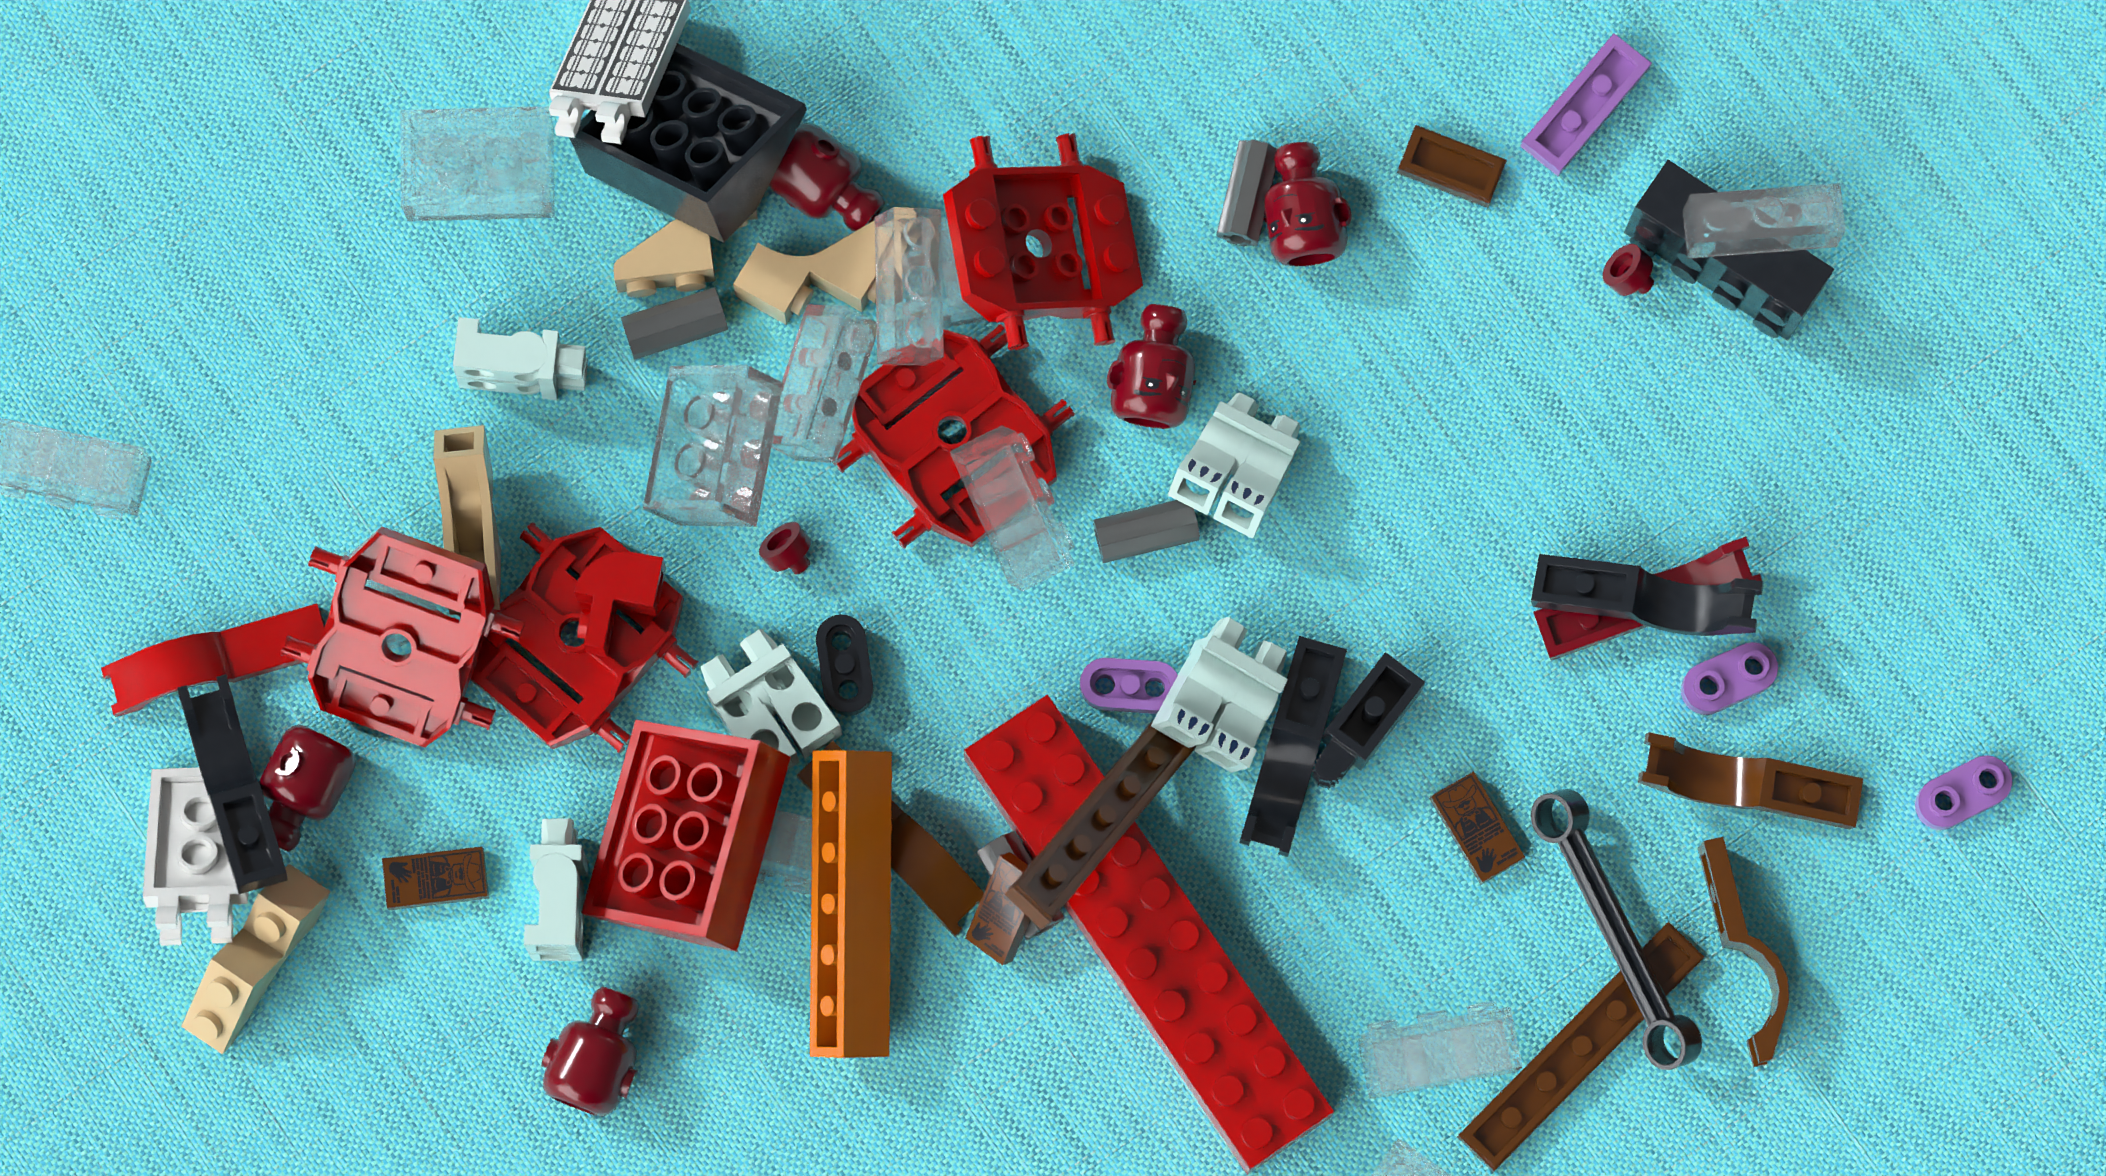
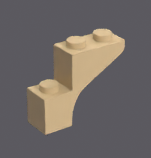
[613,210,758,297]
[733,211,915,325]
[433,425,501,615]
[181,864,331,1054]

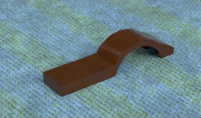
[1638,732,1863,830]
[797,740,984,937]
[1697,837,1789,1068]

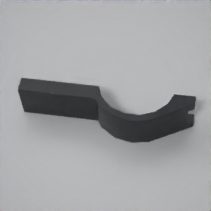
[1531,554,1764,636]
[1239,636,1347,857]
[177,674,288,895]

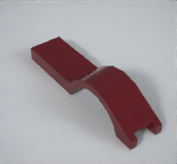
[1533,537,1762,661]

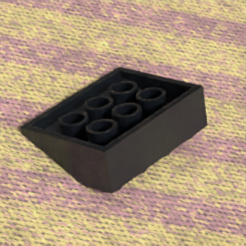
[569,43,807,242]

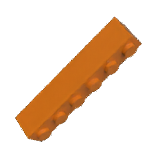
[810,750,892,1058]

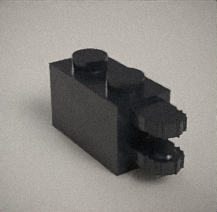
[1312,652,1425,790]

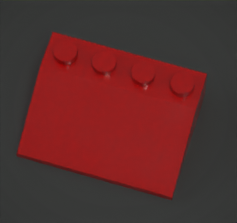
[581,720,791,952]

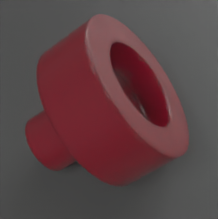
[1602,244,1654,296]
[759,522,811,574]

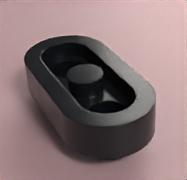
[816,614,874,716]

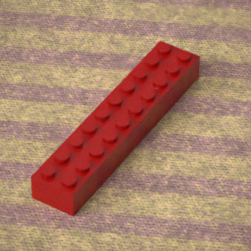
[964,694,1334,1175]

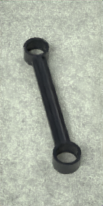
[1531,789,1702,1070]

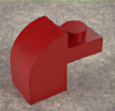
[574,551,666,657]

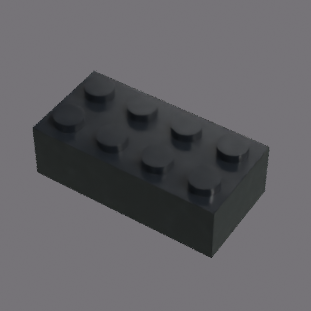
[1624,160,1834,341]

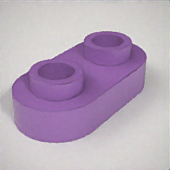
[1681,642,1778,715]
[1080,658,1178,714]
[1915,756,2012,830]

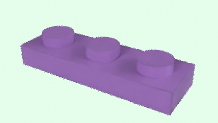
[1520,33,1652,176]

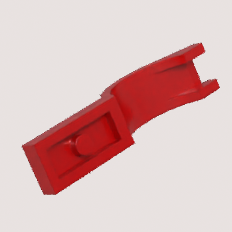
[101,604,325,717]

